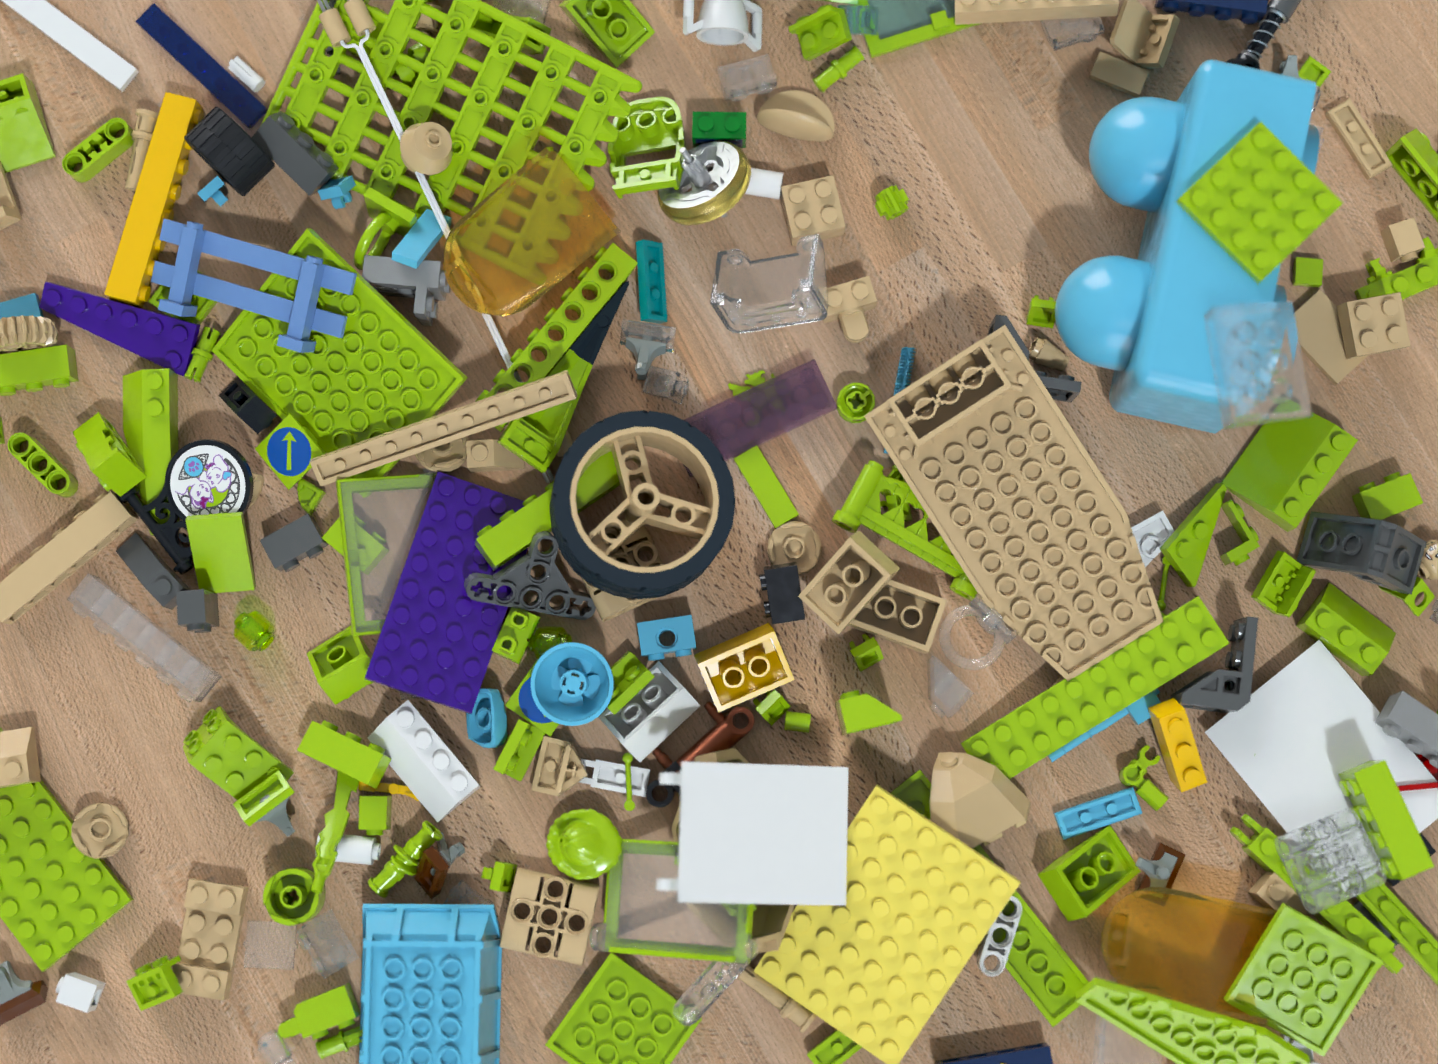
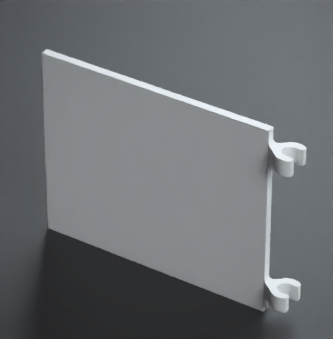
[656,762,848,906]

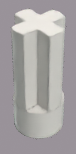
[228,56,265,93]

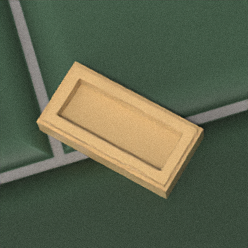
[1089,51,1149,97]

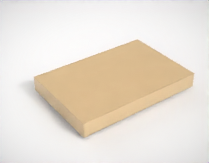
[1283,289,1369,385]

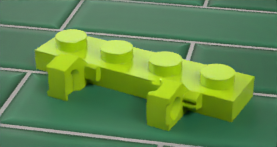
[1354,237,1438,300]

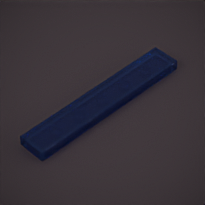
[135,3,267,129]

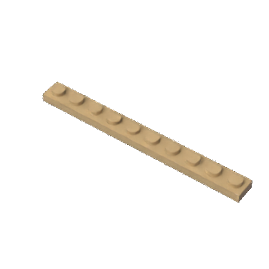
[310,370,577,487]

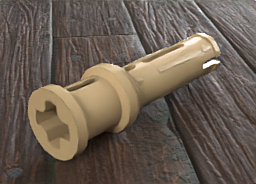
[125,109,159,192]
[738,964,816,1033]

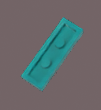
[636,239,668,324]

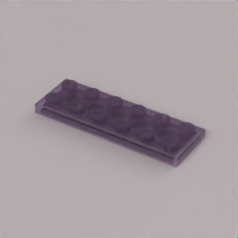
[684,359,838,478]

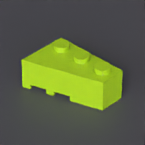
[73,412,147,497]

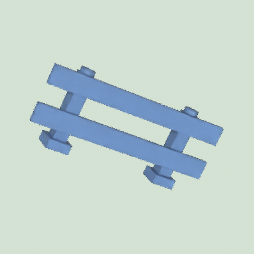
[151,219,357,353]

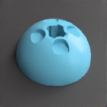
[531,642,614,726]

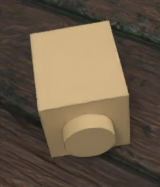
[1380,217,1425,263]

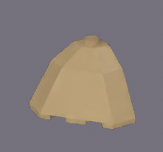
[930,752,1031,848]

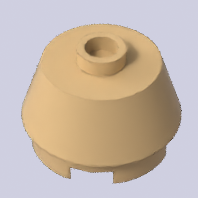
[400,122,453,176]

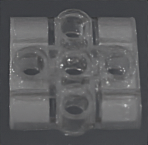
[1275,808,1387,914]

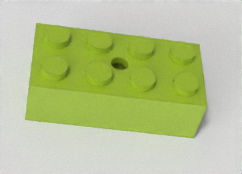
[1338,760,1435,880]

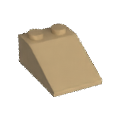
[798,531,900,634]

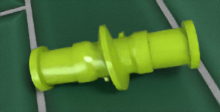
[367,820,443,898]

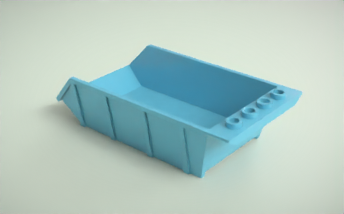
[359,904,502,1064]

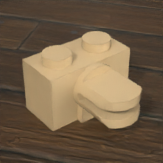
[816,276,877,343]

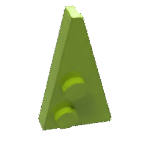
[1159,483,1227,587]

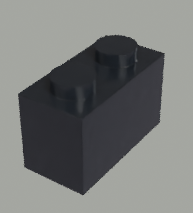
[759,562,805,624]

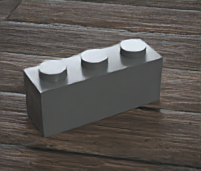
[252,112,339,196]

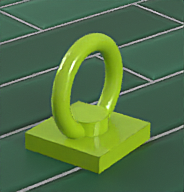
[354,187,417,270]

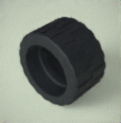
[184,107,275,196]

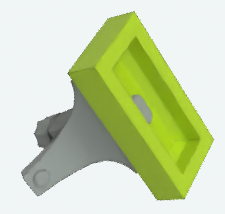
[233,770,295,837]

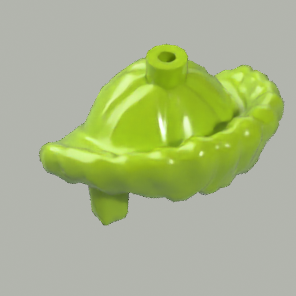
[546,809,623,880]

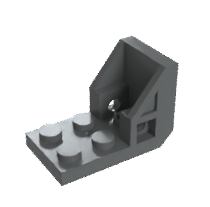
[988,315,1082,403]
[1297,511,1427,594]
[1170,616,1258,713]

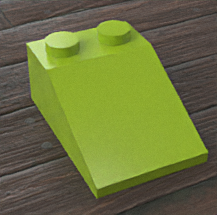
[559,0,655,68]
[1037,825,1141,922]

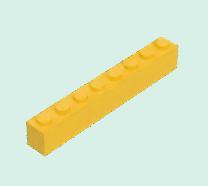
[104,92,204,308]

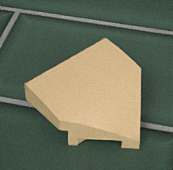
[531,736,588,796]

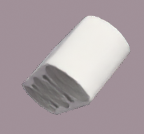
[976,896,1022,977]

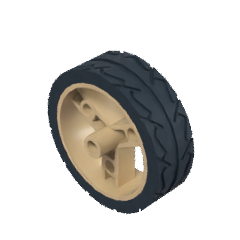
[549,410,735,599]

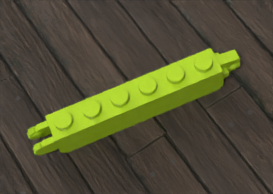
[1230,814,1404,974]

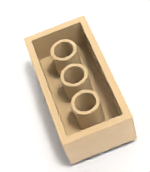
[847,580,947,654]

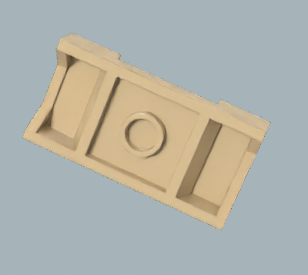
[172,878,249,1000]

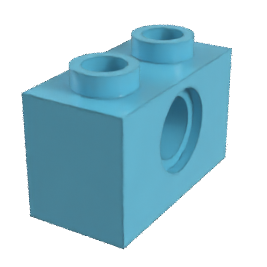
[637,615,697,661]

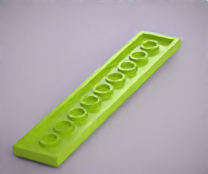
[961,596,1230,779]
[890,769,1089,1027]

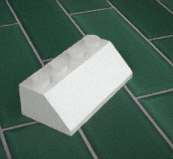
[368,700,480,823]

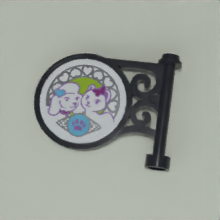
[115,439,254,575]

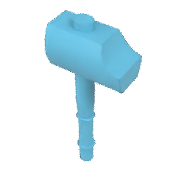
[1048,688,1161,762]

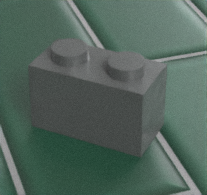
[260,514,328,572]
[176,589,220,633]

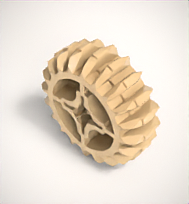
[0,315,58,354]

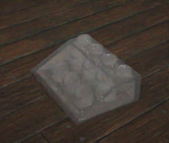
[1204,302,1312,429]

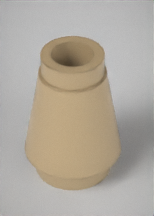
[1029,337,1069,372]

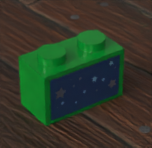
[692,112,746,148]

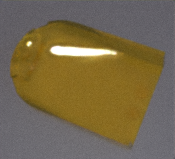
[443,146,621,316]
[1101,887,1277,1027]

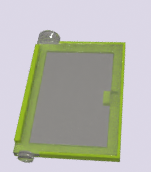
[336,468,446,637]
[590,839,757,963]

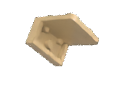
[1110,0,1180,68]

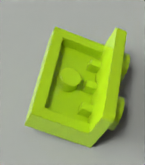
[1251,550,1316,617]

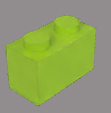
[1352,472,1423,520]

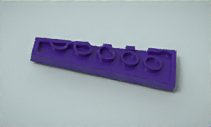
[39,282,201,376]

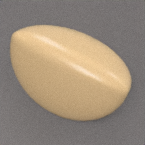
[757,90,835,142]

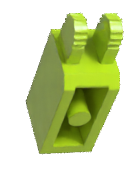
[278,982,360,1040]

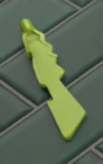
[311,771,359,893]

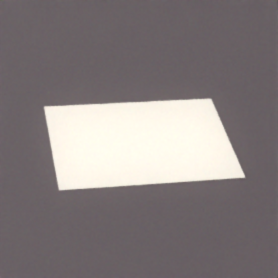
[1205,640,1438,896]

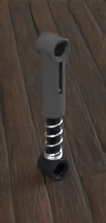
[1226,0,1301,70]

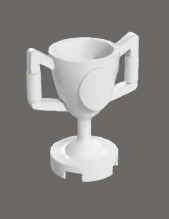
[683,0,762,52]

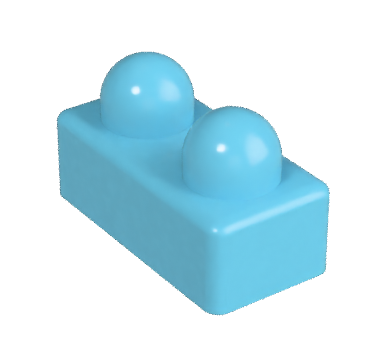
[1055,59,1319,434]

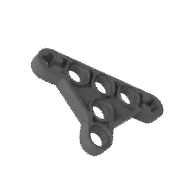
[464,531,596,620]

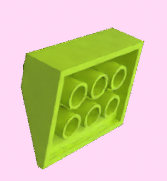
[1221,397,1358,532]

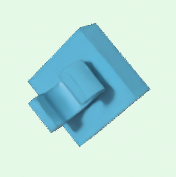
[317,175,356,209]
[197,176,228,207]

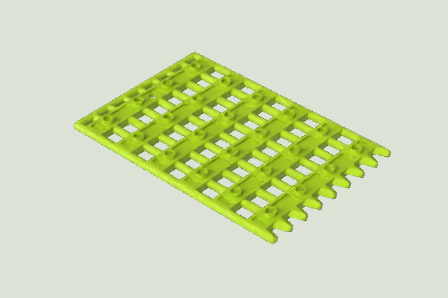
[261,0,642,287]

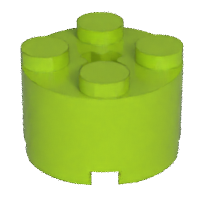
[263,867,326,926]

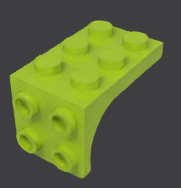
[183,706,294,800]

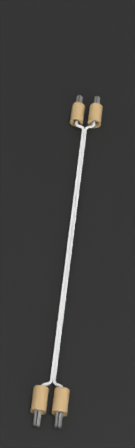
[317,0,573,483]

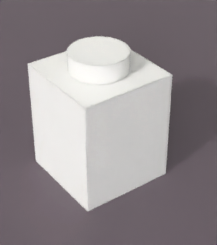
[55,972,105,1013]

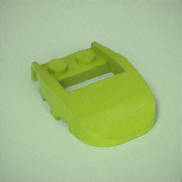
[608,97,686,199]

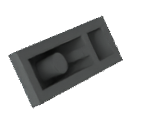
[116,532,191,610]

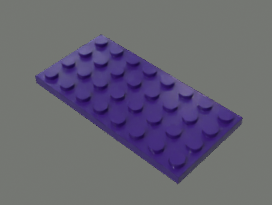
[365,472,528,714]

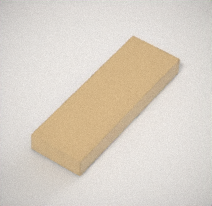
[1325,98,1393,181]

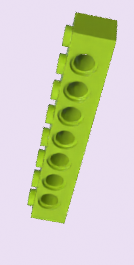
[475,243,638,432]

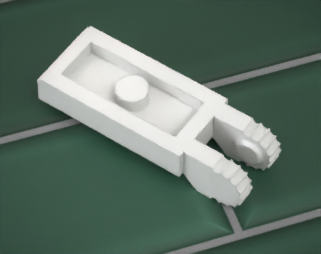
[579,759,651,797]

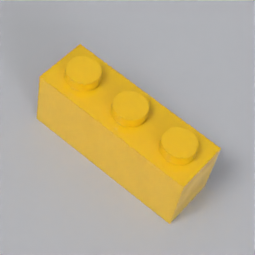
[1148,698,1208,792]

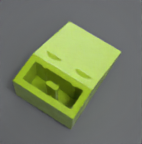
[0,73,56,173]

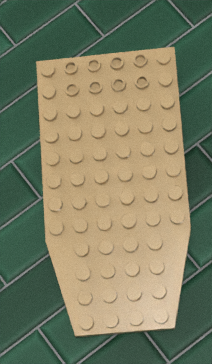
[864,325,1163,681]

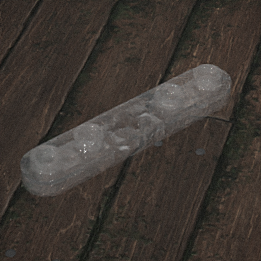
[673,946,758,1026]

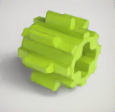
[875,185,909,220]

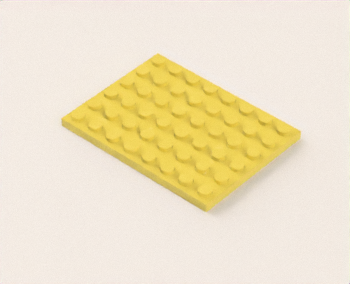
[753,785,1021,1064]

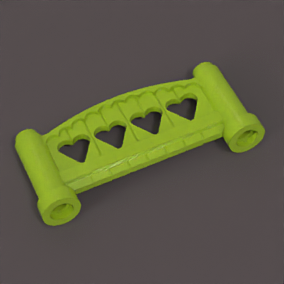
[832,460,978,600]

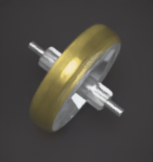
[657,141,752,226]

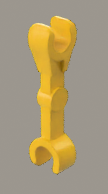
[358,781,419,801]

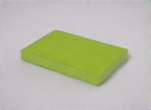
[186,512,256,593]

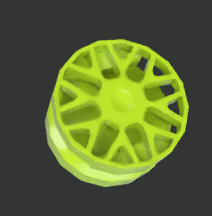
[836,383,875,423]

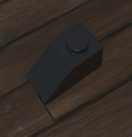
[218,376,277,434]

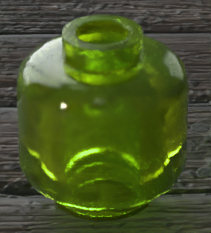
[233,611,275,652]
[529,626,572,660]

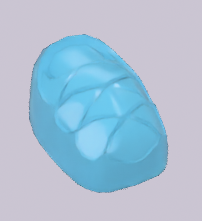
[466,688,508,748]

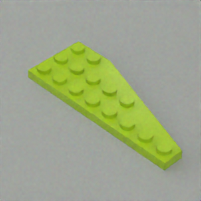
[1076,977,1310,1064]

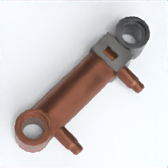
[646,701,755,808]

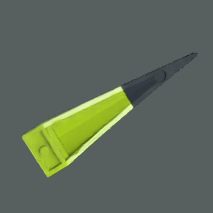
[497,281,629,473]

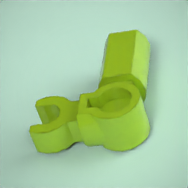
[1119,745,1169,811]

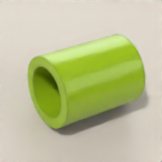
[784,711,811,733]

